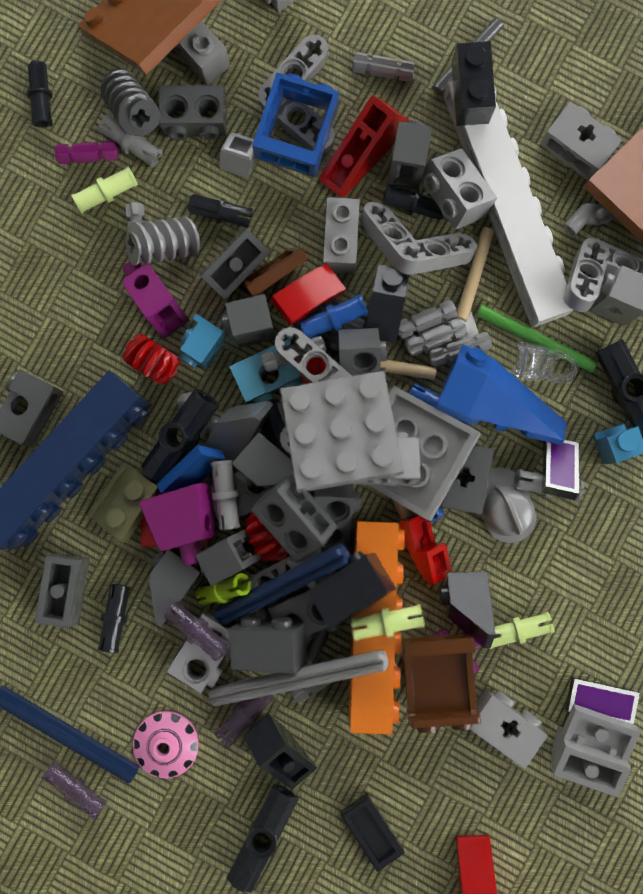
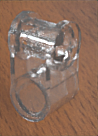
[511,342,577,383]

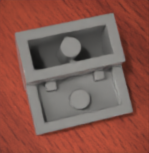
[551,704,641,798]

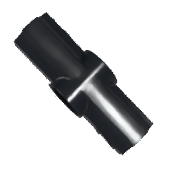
[595,339,643,438]
[141,389,219,483]
[226,784,299,893]

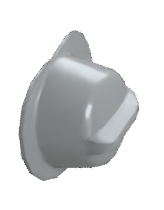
[481,467,536,543]

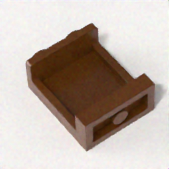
[402,633,481,733]

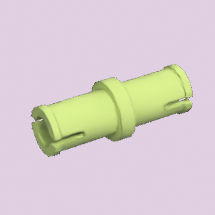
[71,166,138,214]
[351,604,425,641]
[489,612,555,649]

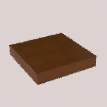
[240,248,309,297]

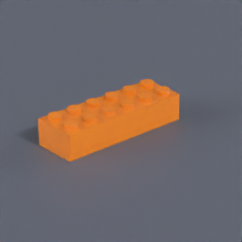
[348,520,405,735]

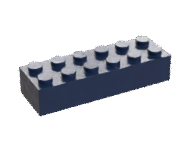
[0,370,152,550]

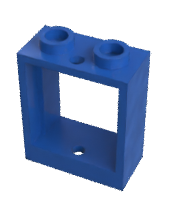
[252,72,339,177]

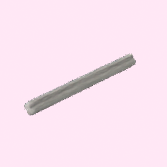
[208,650,389,706]

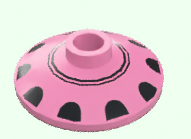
[133,711,199,779]

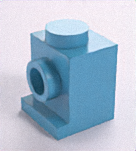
[179,314,227,369]
[593,423,643,465]

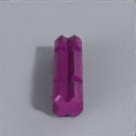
[55,141,119,164]

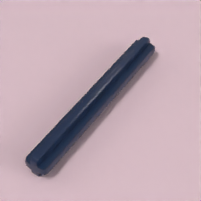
[214,544,350,626]
[0,686,139,783]

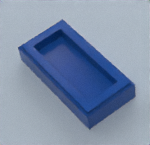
[157,445,226,494]

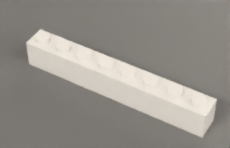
[443,80,573,328]

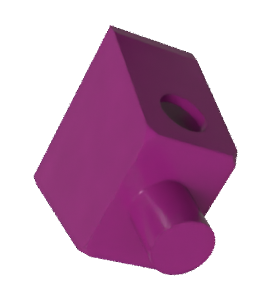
[122,261,190,339]
[139,483,216,566]

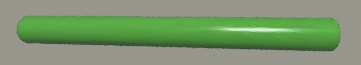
[476,305,598,373]

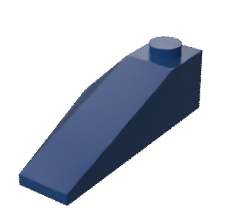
[435,344,567,445]

